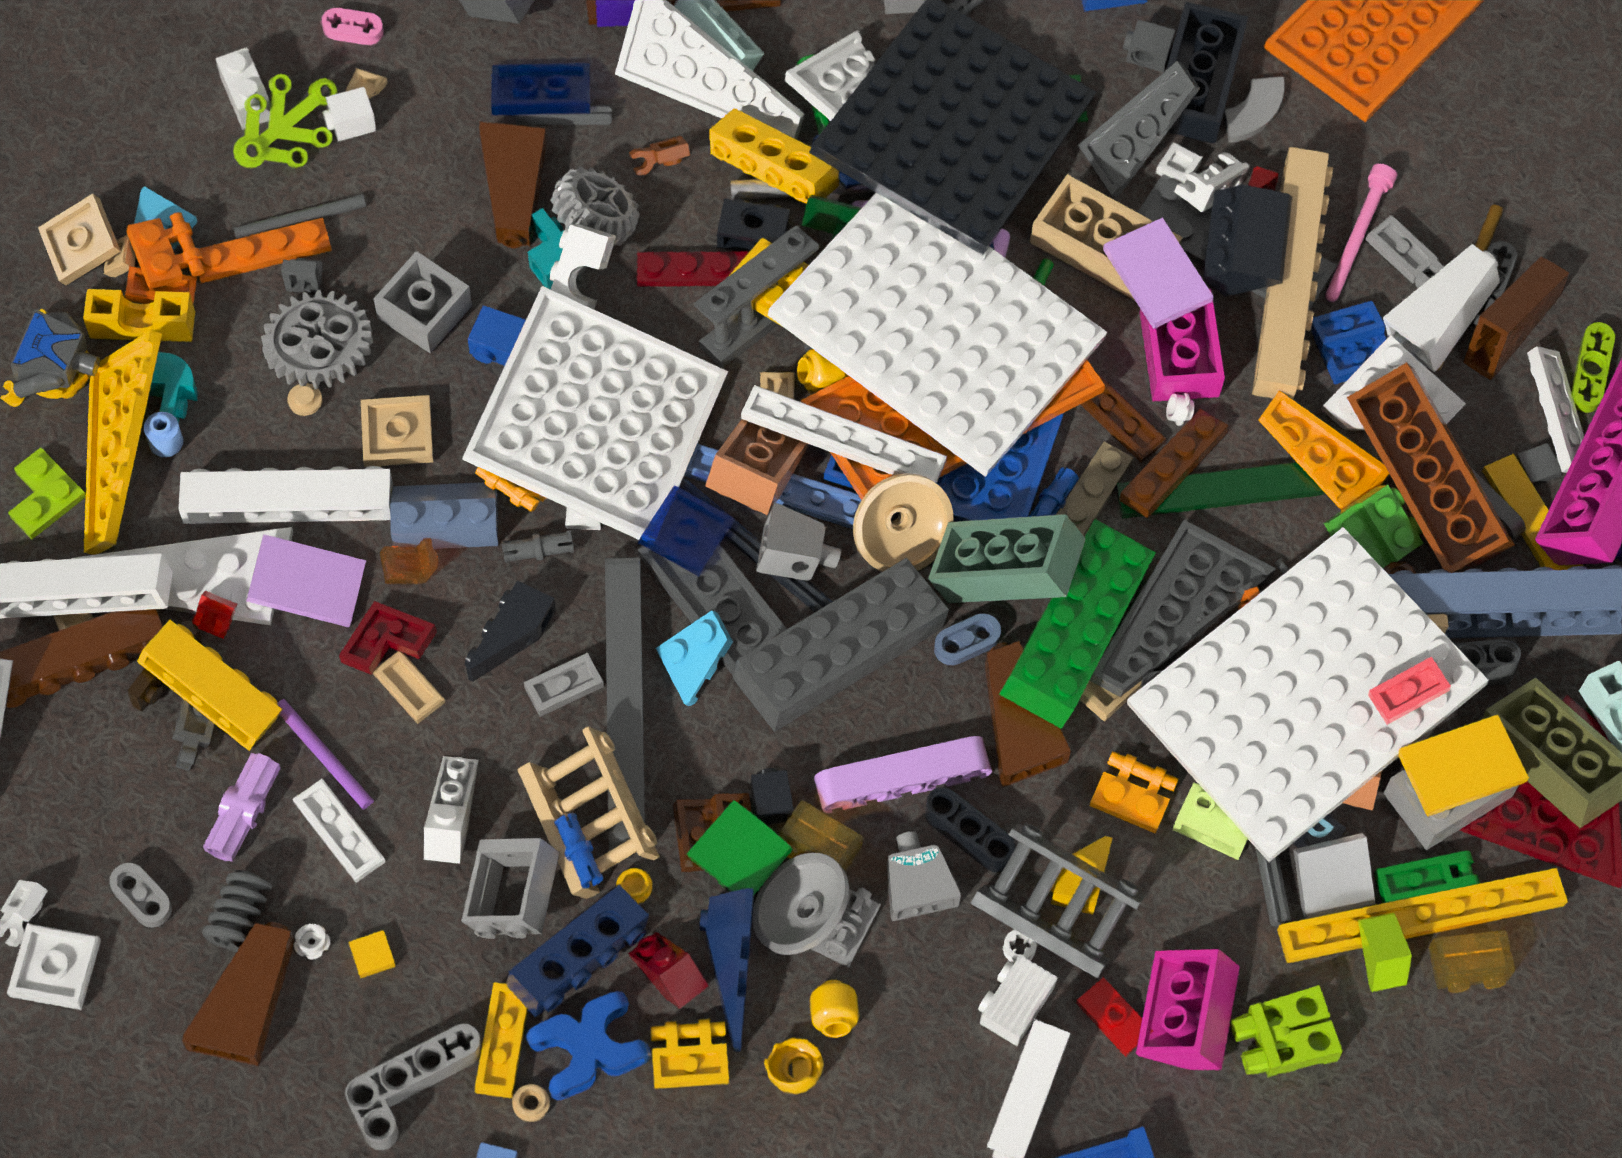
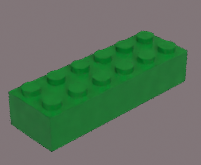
[999,519,1156,729]

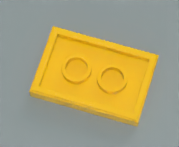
[1398,715,1529,817]

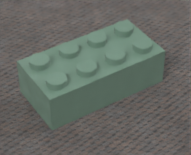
[928,514,1086,603]

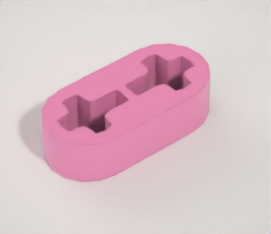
[322,8,383,45]

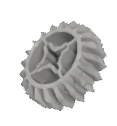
[550,167,640,246]

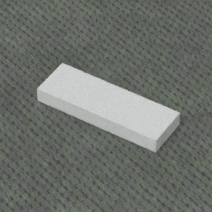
[293,779,386,883]

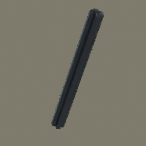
[675,479,833,612]

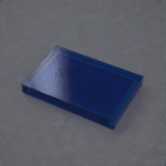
[491,63,590,115]

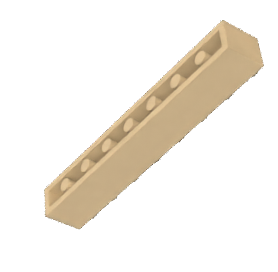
[1252,147,1333,400]

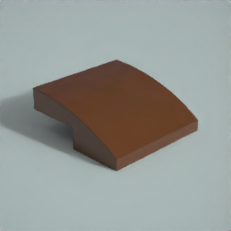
[673,793,752,872]

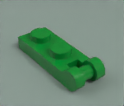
[1374,851,1481,903]

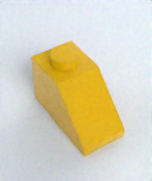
[1050,836,1113,915]

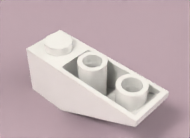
[424,756,478,864]

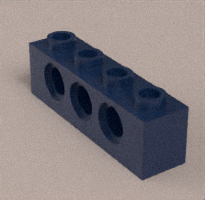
[506,884,649,1017]

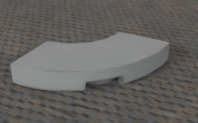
[1224,77,1284,143]

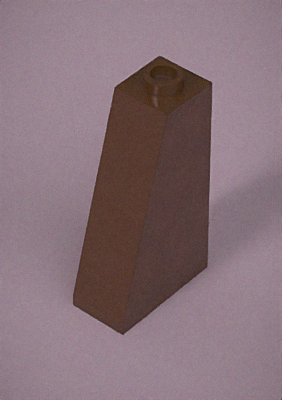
[479,122,547,248]
[1463,256,1569,380]
[985,641,1071,787]
[182,922,295,1066]

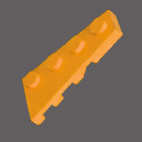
[1258,391,1389,511]

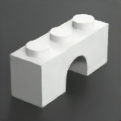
[550,223,616,309]

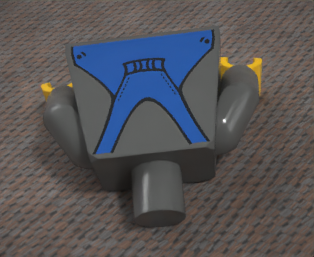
[0,309,100,407]

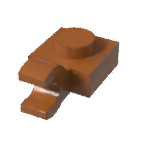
[629,136,690,176]

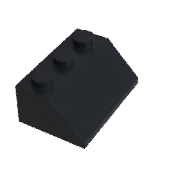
[1203,184,1293,297]

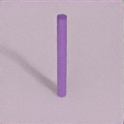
[278,699,374,810]

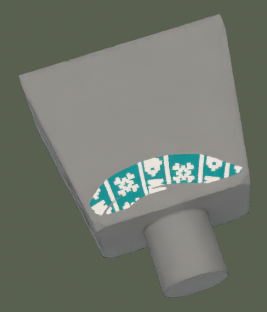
[887,831,961,921]

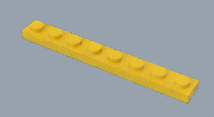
[1277,868,1568,963]

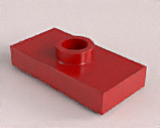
[1076,977,1153,1057]

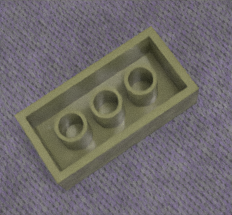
[1483,678,1622,828]

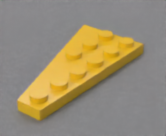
[84,330,162,555]

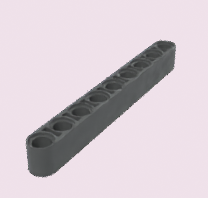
[605,557,645,851]

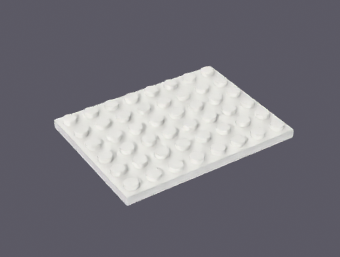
[768,193,1107,477]
[1127,527,1488,862]

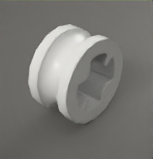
[1003,930,1037,963]

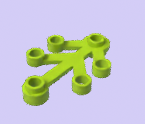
[233,74,338,168]

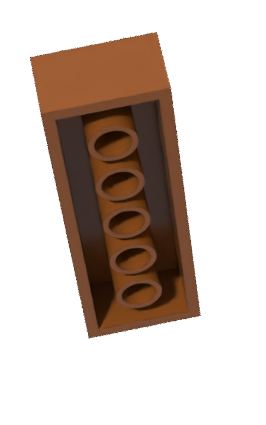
[1347,362,1515,573]

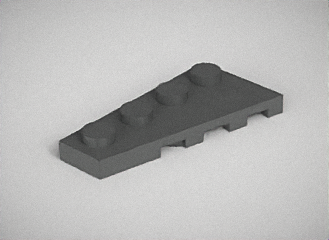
[1078,61,1200,197]

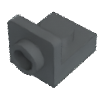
[281,258,323,293]

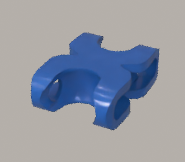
[526,991,652,1101]

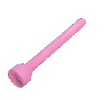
[1325,164,1397,302]

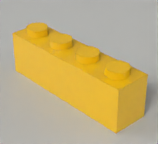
[137,620,282,751]

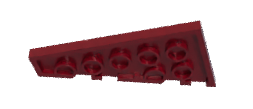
[1459,781,1622,888]

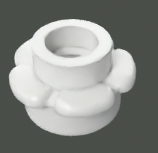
[1166,393,1194,426]
[294,924,330,959]

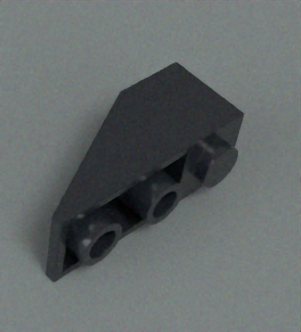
[464,581,556,682]

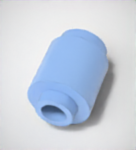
[144,412,183,457]

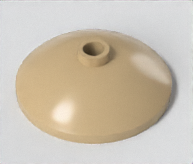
[853,473,954,572]

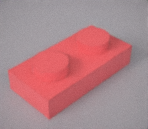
[1368,656,1451,725]

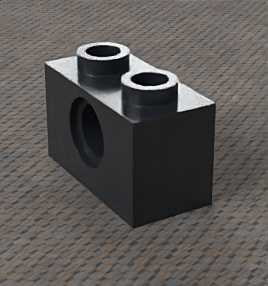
[717,198,790,252]

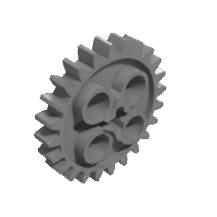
[261,290,373,390]

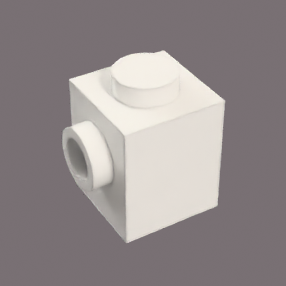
[323,87,376,141]

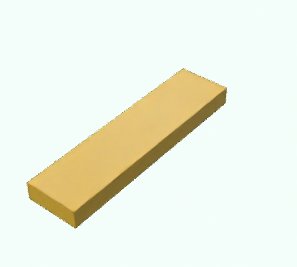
[1482,454,1583,570]

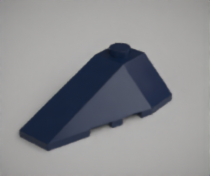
[700,888,754,1052]

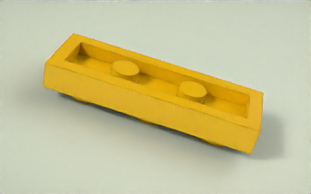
[475,983,528,1098]

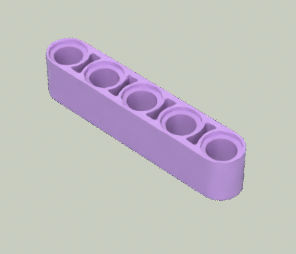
[814,736,992,813]

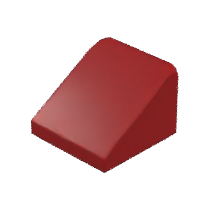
[1248,166,1279,191]

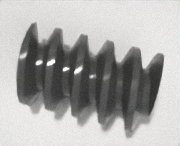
[202,870,273,952]

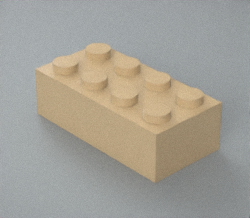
[1030,174,1183,301]

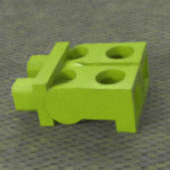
[1230,985,1343,1077]

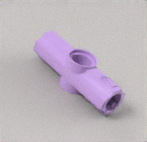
[203,753,280,862]

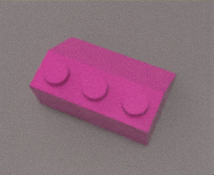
[1136,949,1240,1070]

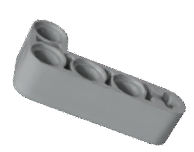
[345,1024,482,1150]

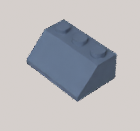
[390,482,498,551]

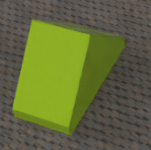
[1358,913,1412,992]

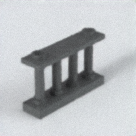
[694,225,819,368]
[971,823,1145,978]

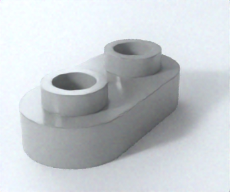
[109,863,172,927]

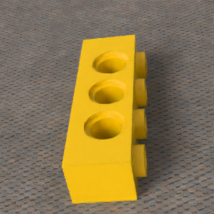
[709,108,839,204]

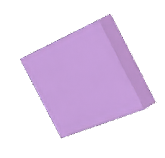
[1103,218,1213,329]
[246,534,366,627]

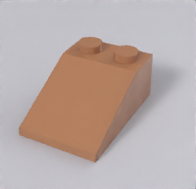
[705,419,809,515]

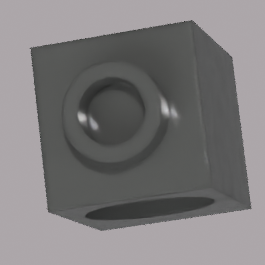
[1123,20,1175,72]

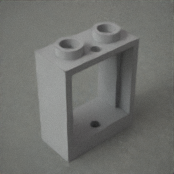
[462,838,559,939]

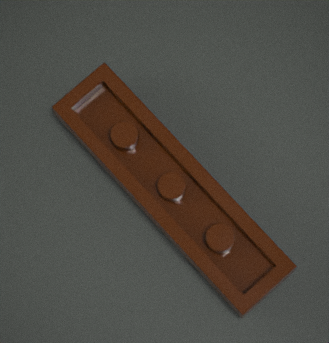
[1120,409,1228,518]

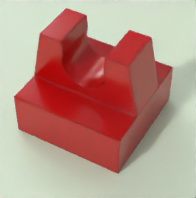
[192,591,238,639]

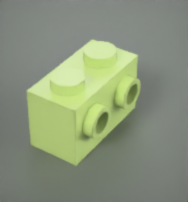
[1173,783,1248,860]

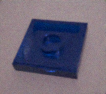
[639,485,734,576]

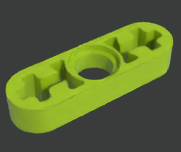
[1571,322,1615,413]

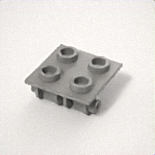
[811,888,881,967]

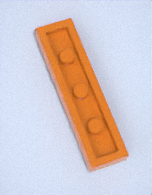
[199,218,332,283]

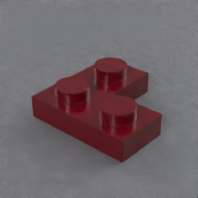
[339,601,437,675]

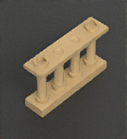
[518,727,660,899]

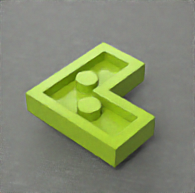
[8,447,86,539]

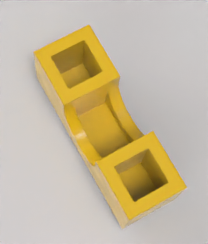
[83,289,195,342]

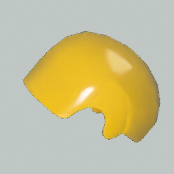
[764,1038,824,1094]

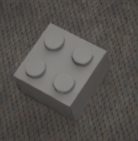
[374,251,472,354]

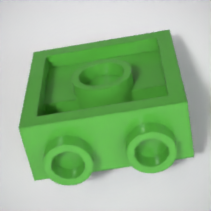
[1323,484,1423,568]

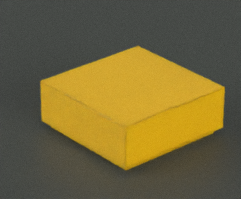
[349,930,396,978]

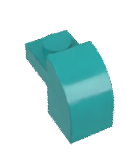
[528,208,564,290]
[149,352,198,424]

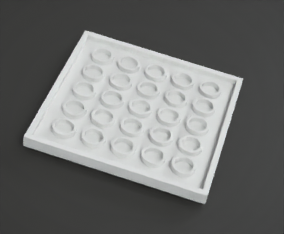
[462,286,728,543]

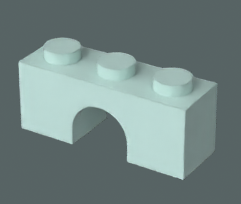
[1579,661,1622,752]

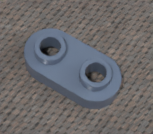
[934,614,1001,665]

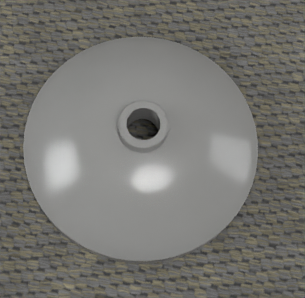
[752,853,849,955]

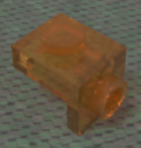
[380,538,438,584]

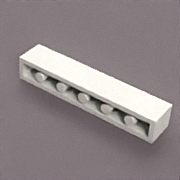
[179,466,393,524]
[0,552,173,619]

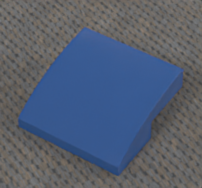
[1311,301,1387,385]

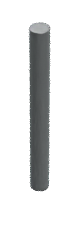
[233,194,366,239]

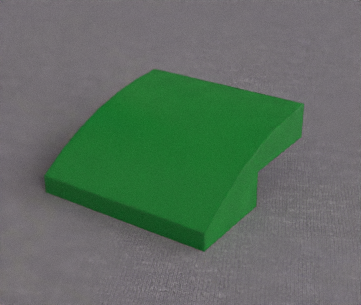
[687,800,793,895]

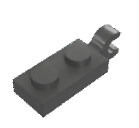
[172,698,214,771]

